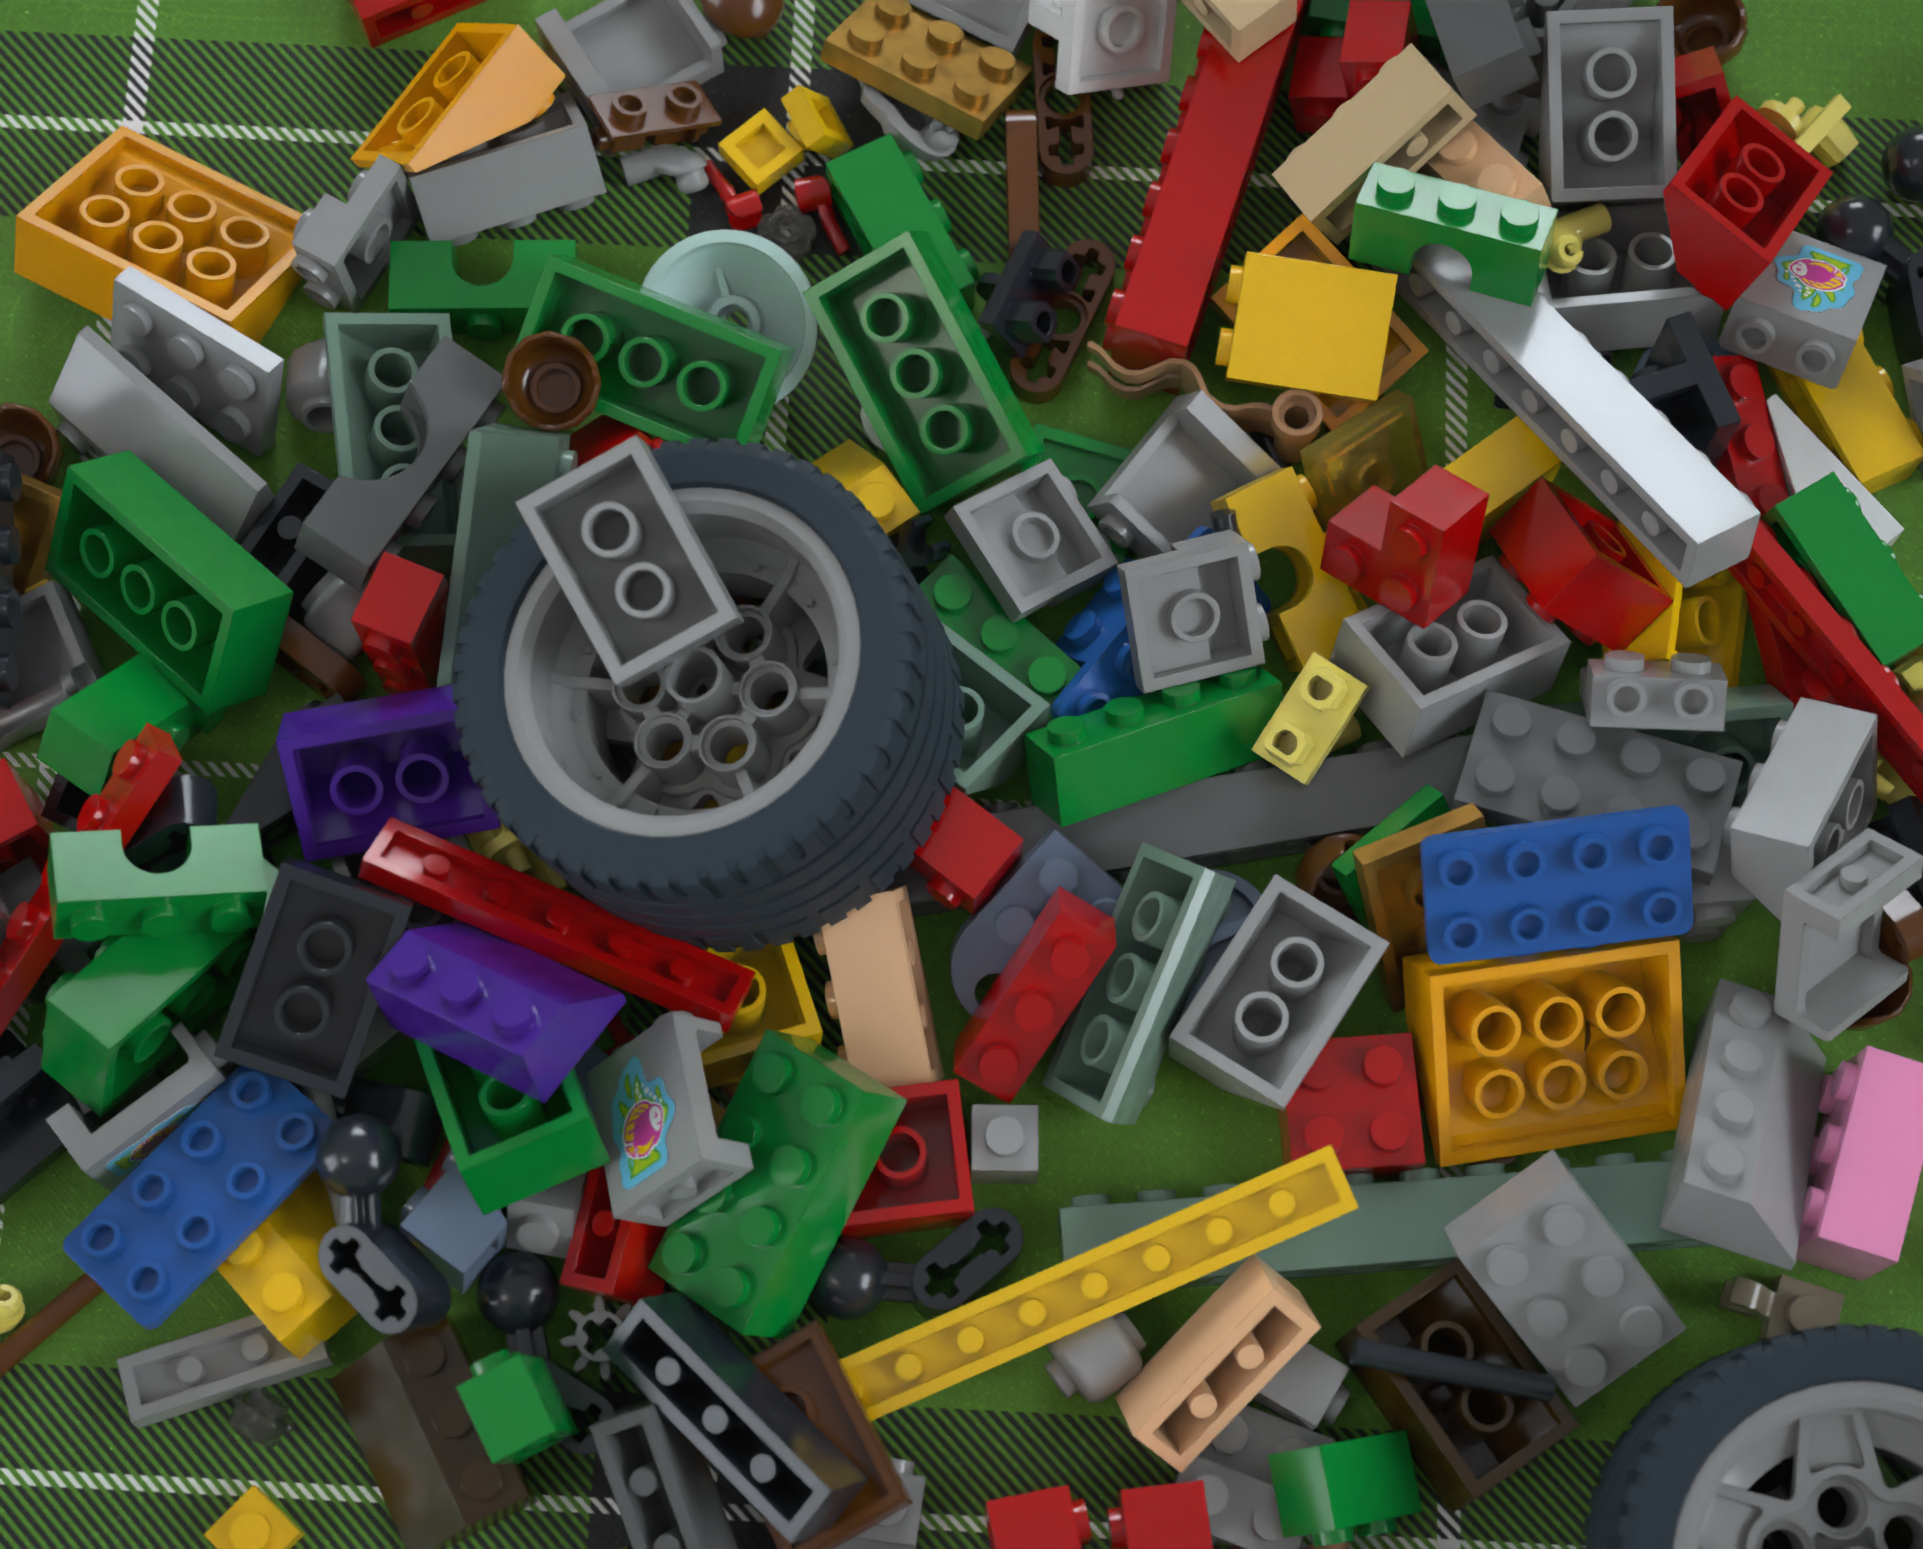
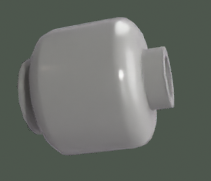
[286,339,334,433]
[300,572,370,662]
[1044,1311,1147,1403]

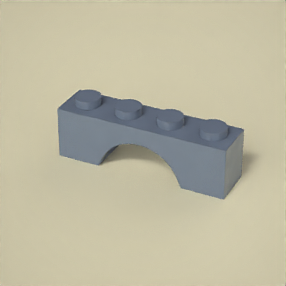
[398,1044,609,1295]

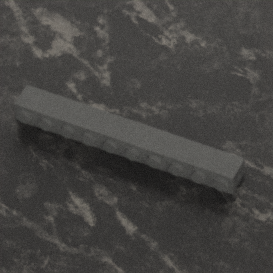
[878,734,1473,918]

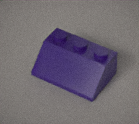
[276,684,501,862]
[365,922,626,1104]

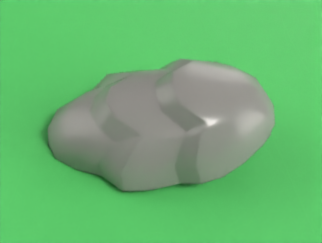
[859,80,960,161]

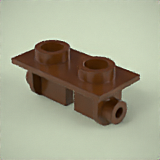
[587,80,722,156]

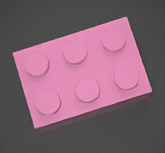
[1796,1046,1923,1281]

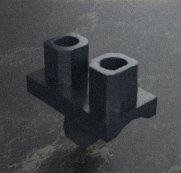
[976,230,1083,359]

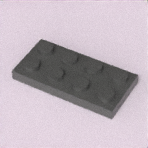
[1451,690,1743,886]

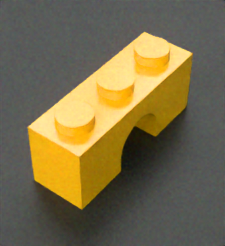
[1210,466,1368,672]

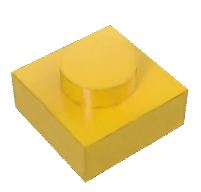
[781,85,854,159]
[718,108,804,195]
[204,1484,304,1549]

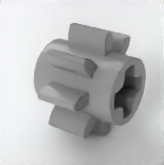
[560,1296,633,1382]

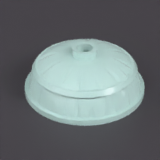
[642,229,819,405]

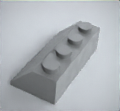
[48,325,274,546]
[1659,979,1826,1270]

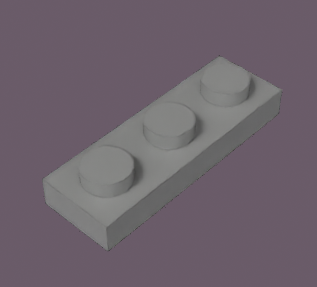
[117,1314,333,1429]

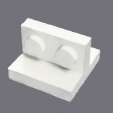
[1028,0,1177,95]

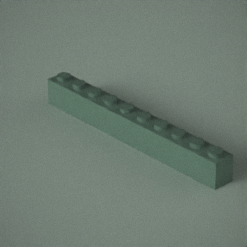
[1057,1149,1714,1288]

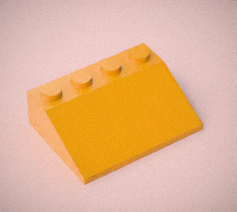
[14,125,302,344]
[1402,936,1686,1167]

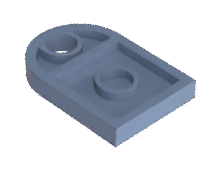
[949,825,1123,1015]

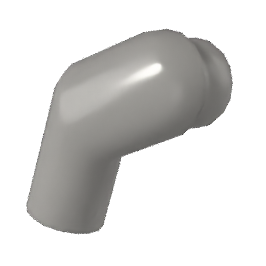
[619,144,709,194]

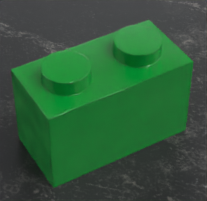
[456,1349,579,1464]
[1268,1430,1422,1547]

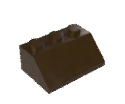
[1334,1257,1580,1514]
[330,1315,538,1549]

